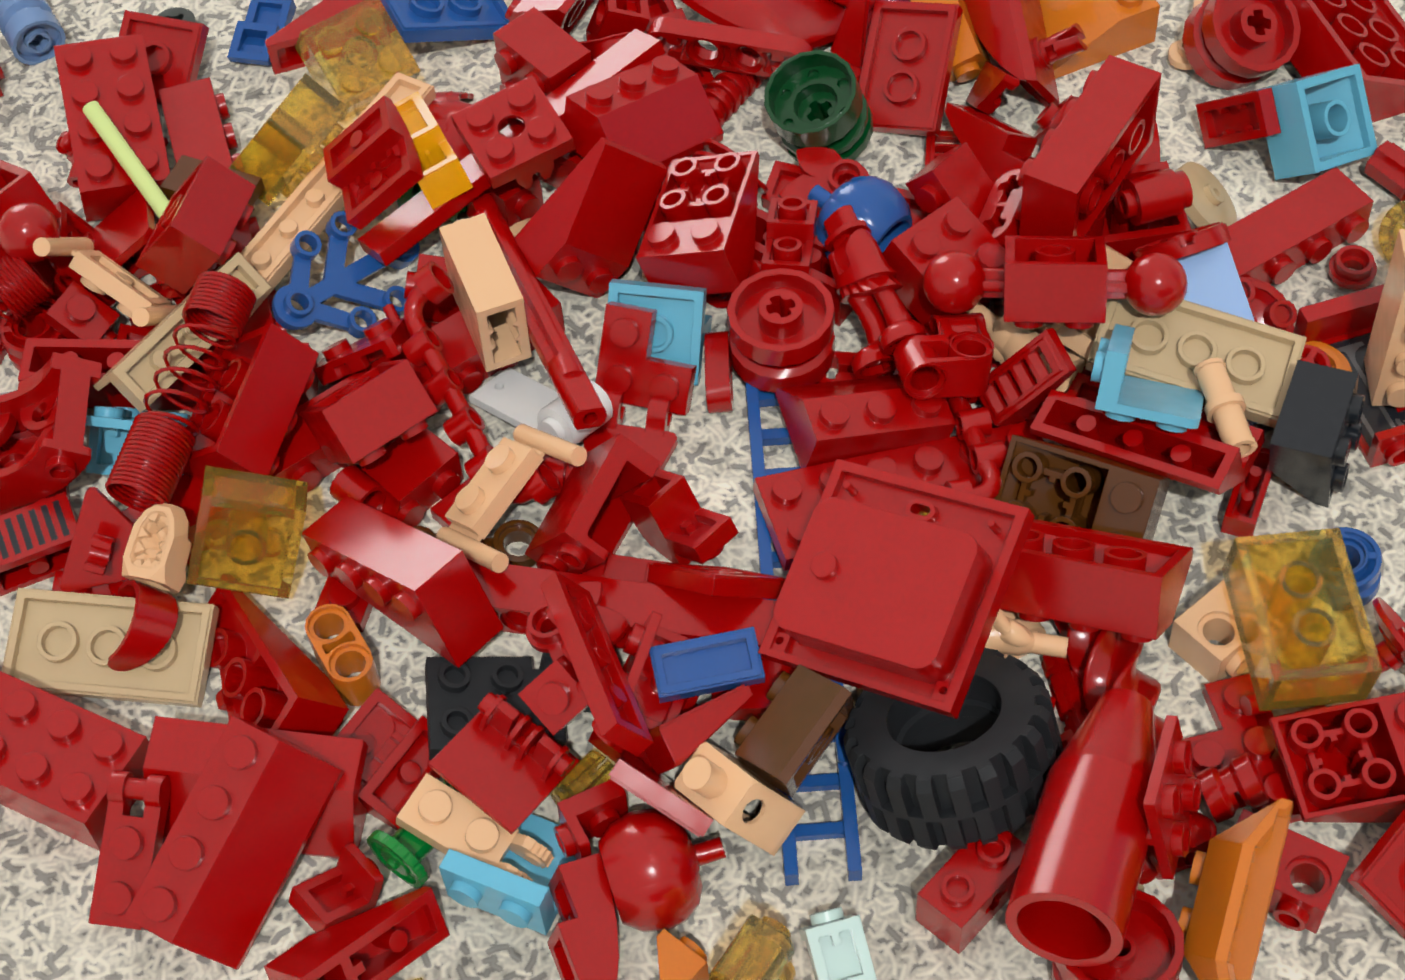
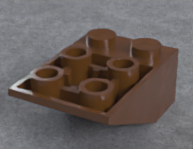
[994,434,1171,540]

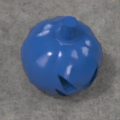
[808,176,912,258]

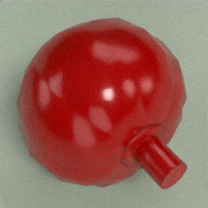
[598,808,726,932]

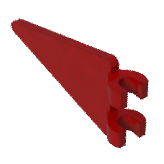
[583,390,678,554]

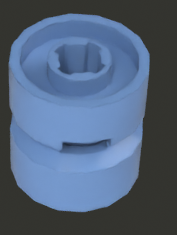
[0,0,66,65]

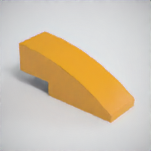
[394,91,473,209]

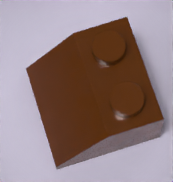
[734,664,854,798]

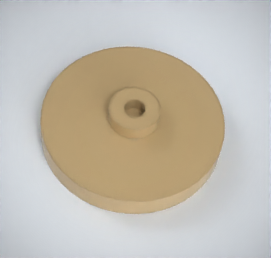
[1175,162,1237,227]

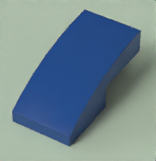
[227,0,297,66]

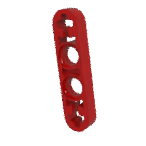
[647,17,813,78]

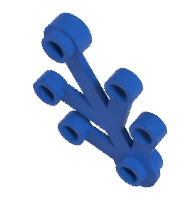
[272,211,420,338]

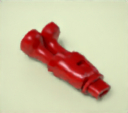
[823,205,927,379]

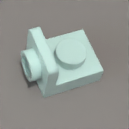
[799,907,877,980]

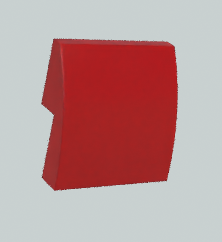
[323,95,424,230]
[336,688,441,830]

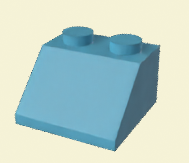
[1256,63,1377,180]

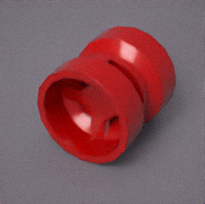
[1195,752,1270,823]

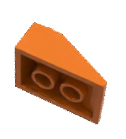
[1040,0,1160,79]

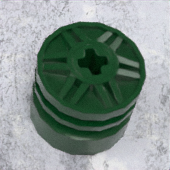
[764,50,873,162]

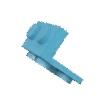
[1090,324,1204,433]
[439,814,576,935]

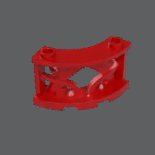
[0,352,102,510]

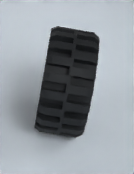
[843,648,1063,850]

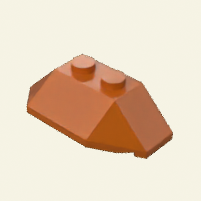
[1178,798,1293,980]

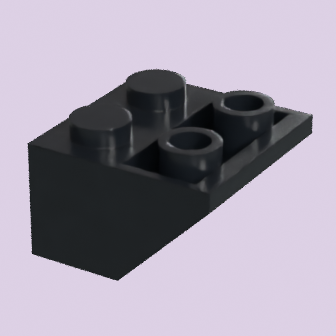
[1269,360,1365,508]

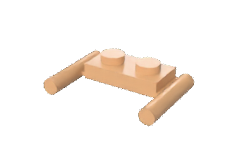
[33,237,178,327]
[436,424,587,573]

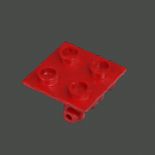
[428,692,580,835]

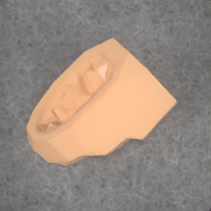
[122,503,192,594]

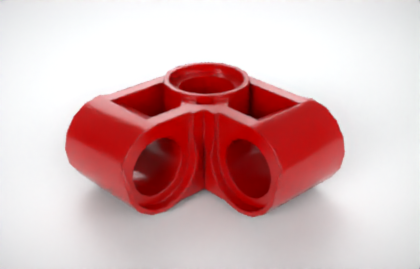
[893,313,994,400]

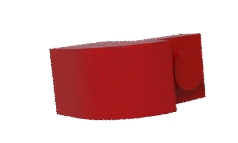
[620,468,739,564]

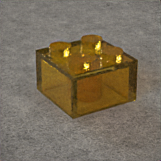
[295,0,421,122]
[229,73,348,207]
[186,466,308,599]

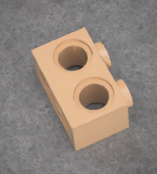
[1168,561,1293,683]

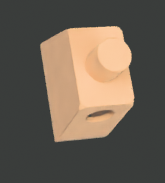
[674,741,805,856]

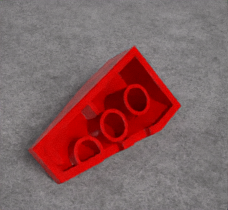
[207,578,349,736]

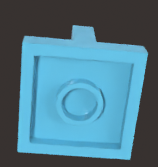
[608,279,712,386]

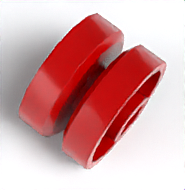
[1182,0,1301,90]
[727,268,835,393]
[1051,889,1184,980]

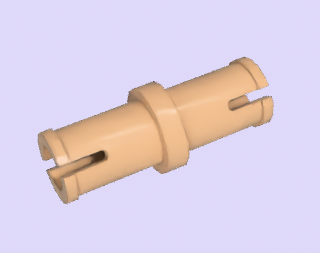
[1193,358,1258,458]

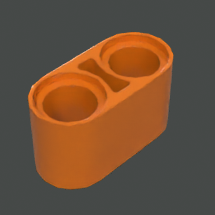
[305,604,381,706]

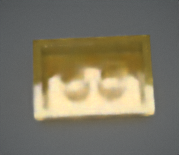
[1222,528,1383,711]

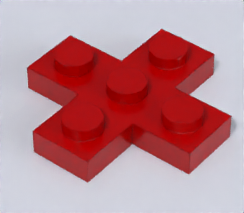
[1183,672,1326,823]

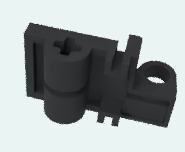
[425,653,591,760]

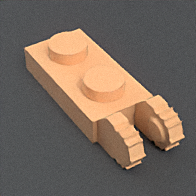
[396,773,554,881]

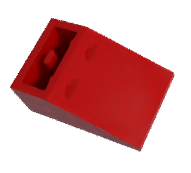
[636,150,760,294]
[1269,692,1405,823]

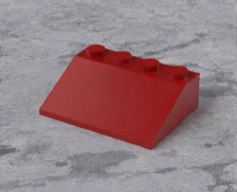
[1290,0,1405,123]

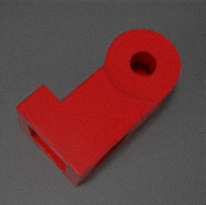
[586,0,650,40]

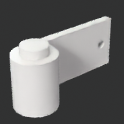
[469,368,613,445]

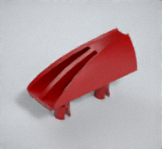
[964,0,1088,107]

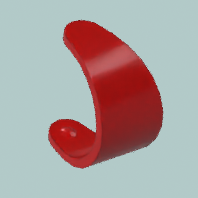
[107,579,178,671]

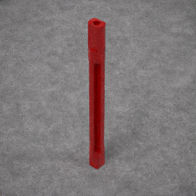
[467,193,607,430]

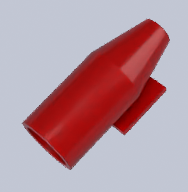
[1005,688,1201,967]

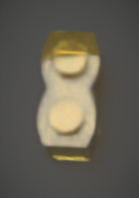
[709,914,796,980]

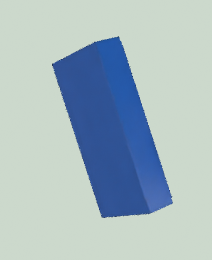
[649,627,765,703]

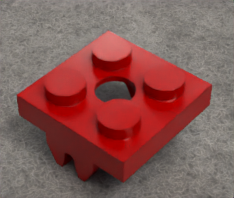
[451,76,576,190]

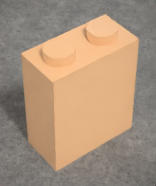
[439,213,532,372]

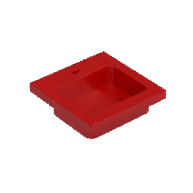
[758,459,1035,719]

